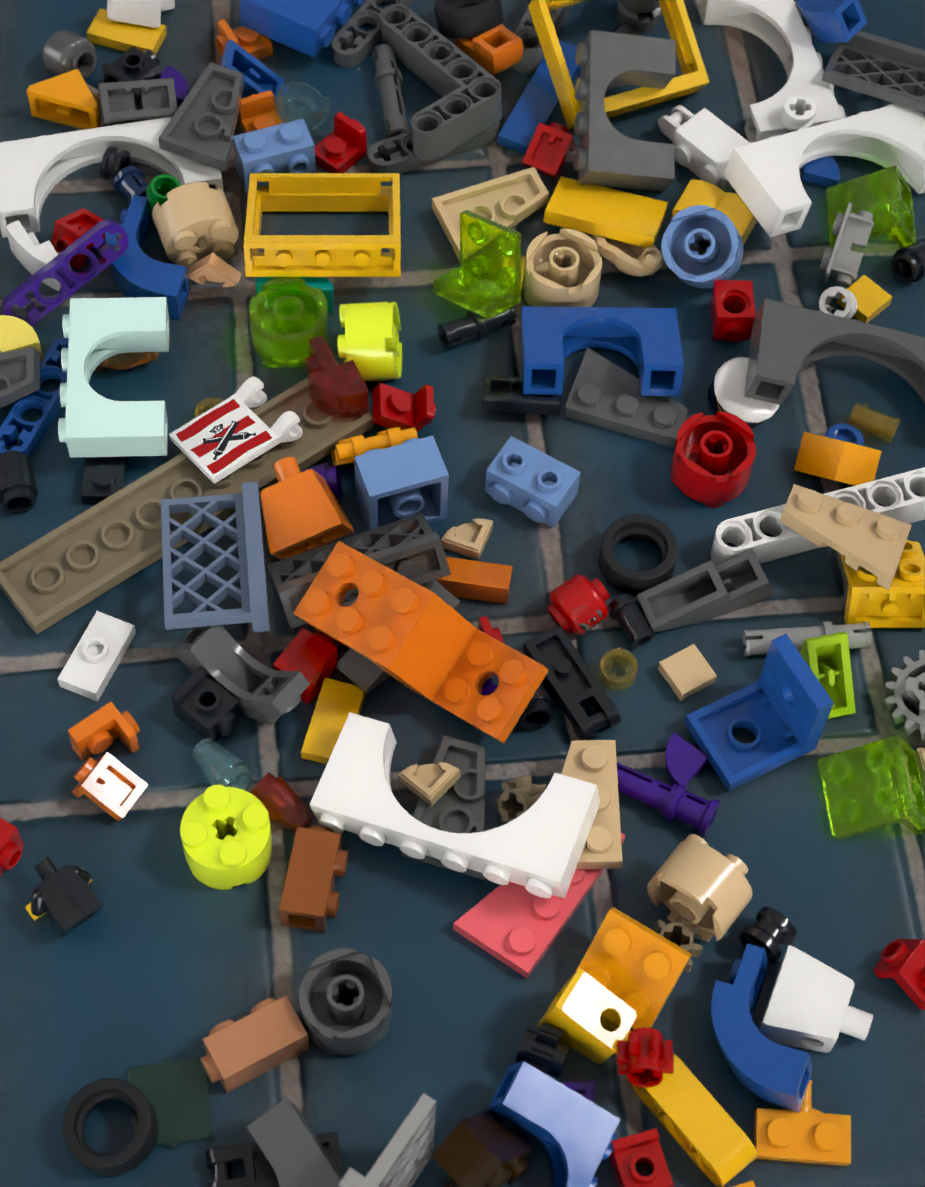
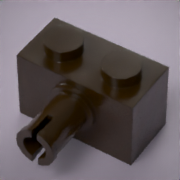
[431,1109,536,1187]

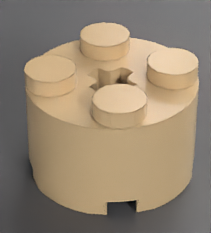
[152,182,239,270]
[523,229,603,307]
[647,834,752,942]

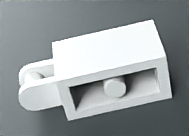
[658,105,750,192]

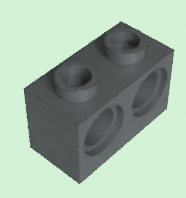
[97,78,178,127]

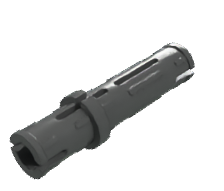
[372,44,409,138]

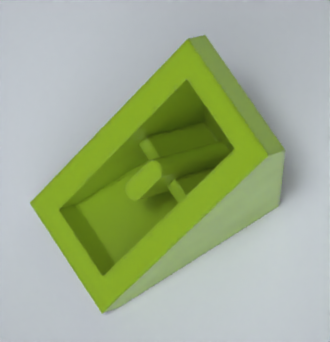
[800,631,856,719]

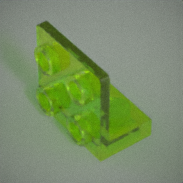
[826,165,916,249]
[434,210,521,319]
[818,735,925,840]

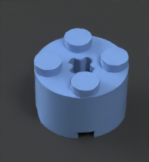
[661,205,743,289]

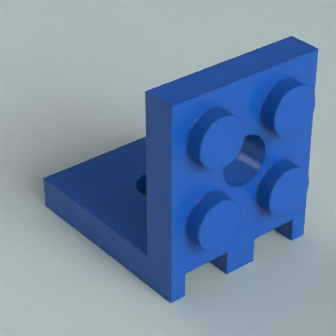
[684,634,834,792]

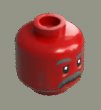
[546,574,610,636]

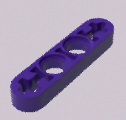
[1,219,129,327]

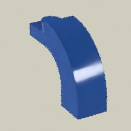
[797,0,867,43]
[105,195,190,320]
[711,944,813,1112]

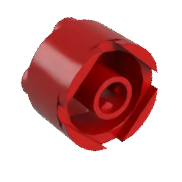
[670,411,756,508]

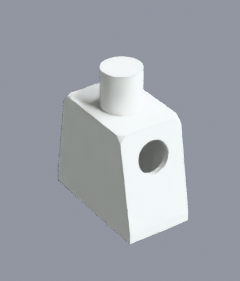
[759,945,873,1053]

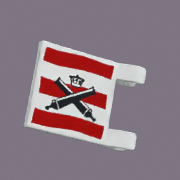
[169,377,303,484]

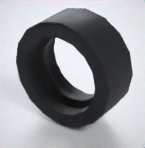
[434,0,504,38]
[598,514,678,596]
[62,1078,159,1176]

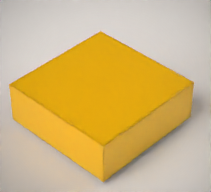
[837,274,892,323]

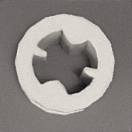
[781,95,817,131]
[819,286,857,319]

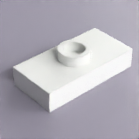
[58,611,136,702]

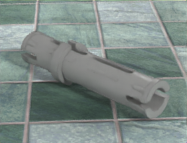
[742,621,872,657]

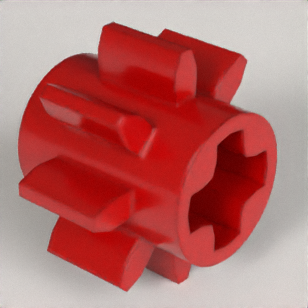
[616,1027,674,1088]

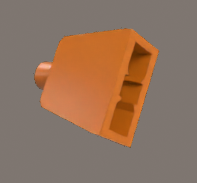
[260,457,354,560]

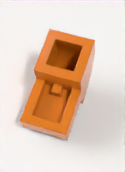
[454,24,523,76]

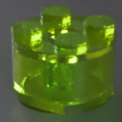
[249,276,329,368]

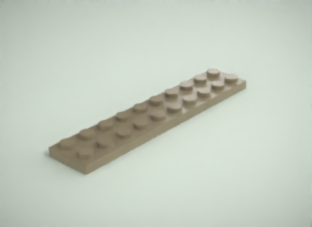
[0,366,374,635]

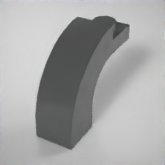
[171,625,310,725]

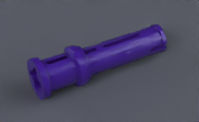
[617,763,720,837]

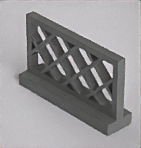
[821,30,925,113]
[267,513,451,629]

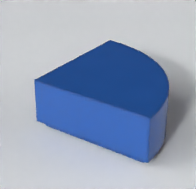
[801,156,840,189]

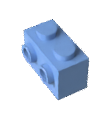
[233,119,316,193]
[485,436,581,528]

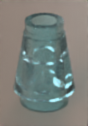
[192,738,253,791]

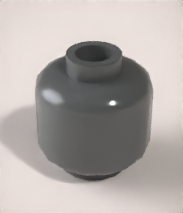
[42,30,97,80]

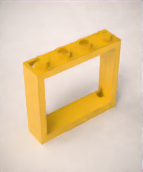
[528,0,710,130]
[244,173,401,277]

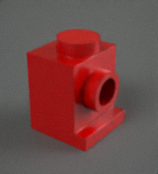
[608,1128,674,1187]

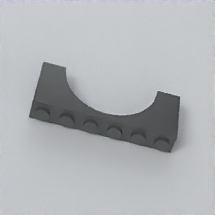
[745,299,925,406]

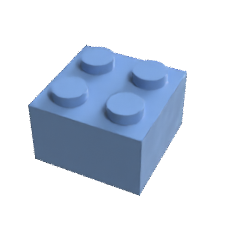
[354,435,449,531]

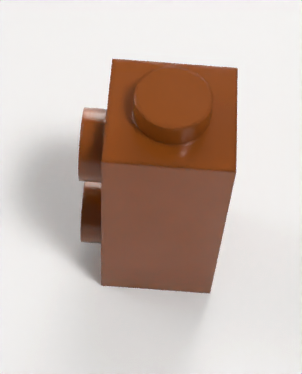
[279,825,349,933]

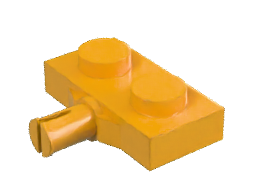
[754,1080,851,1166]

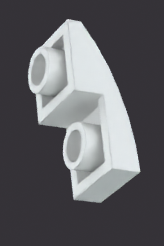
[5,220,72,291]

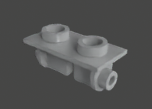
[820,202,875,286]

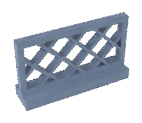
[161,481,270,632]

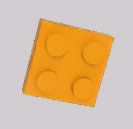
[576,907,692,1029]

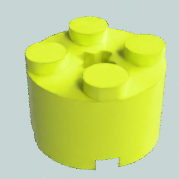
[337,302,402,382]
[180,784,272,890]

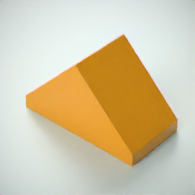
[27,69,101,130]
[794,432,882,486]

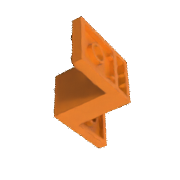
[293,541,549,744]

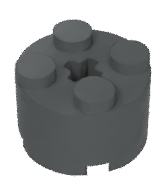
[298,948,392,1056]

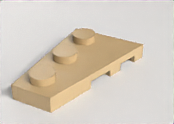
[432,167,549,263]
[780,484,912,591]
[561,740,623,869]

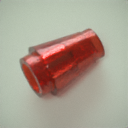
[251,773,314,834]

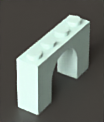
[58,297,169,458]

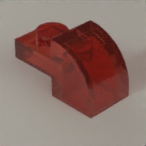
[304,335,369,418]

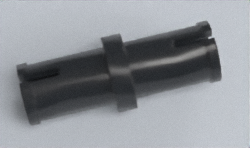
[437,301,516,348]

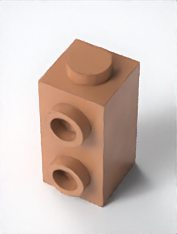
[200,995,309,1093]

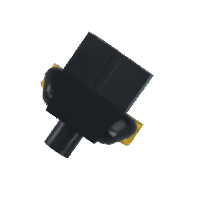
[25,857,103,937]

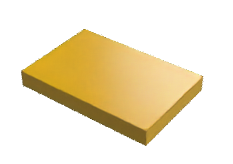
[543,176,668,248]

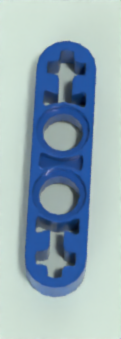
[0,337,69,458]

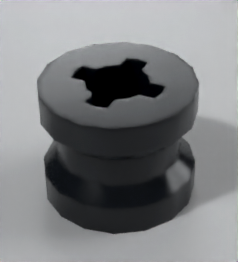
[740,907,798,964]

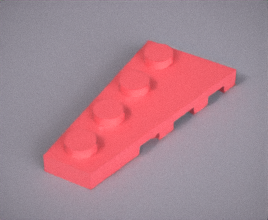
[453,833,626,978]

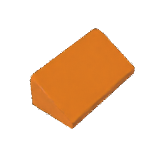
[436,557,513,604]

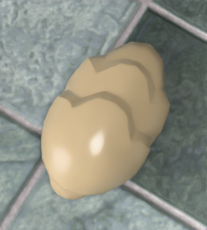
[591,235,663,277]

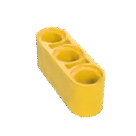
[632,1054,757,1187]

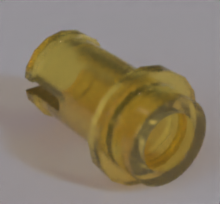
[847,402,900,443]

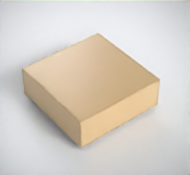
[658,644,717,701]

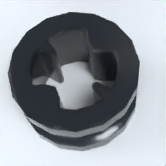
[100,146,131,180]

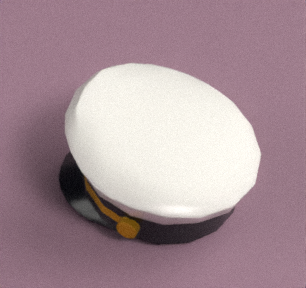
[708,357,779,428]

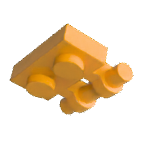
[330,427,418,466]

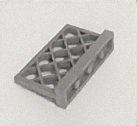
[338,1093,436,1187]

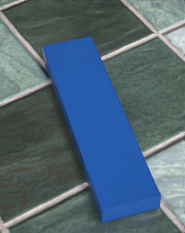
[497,39,580,154]

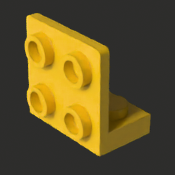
[839,540,925,628]

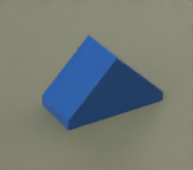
[221,39,284,109]

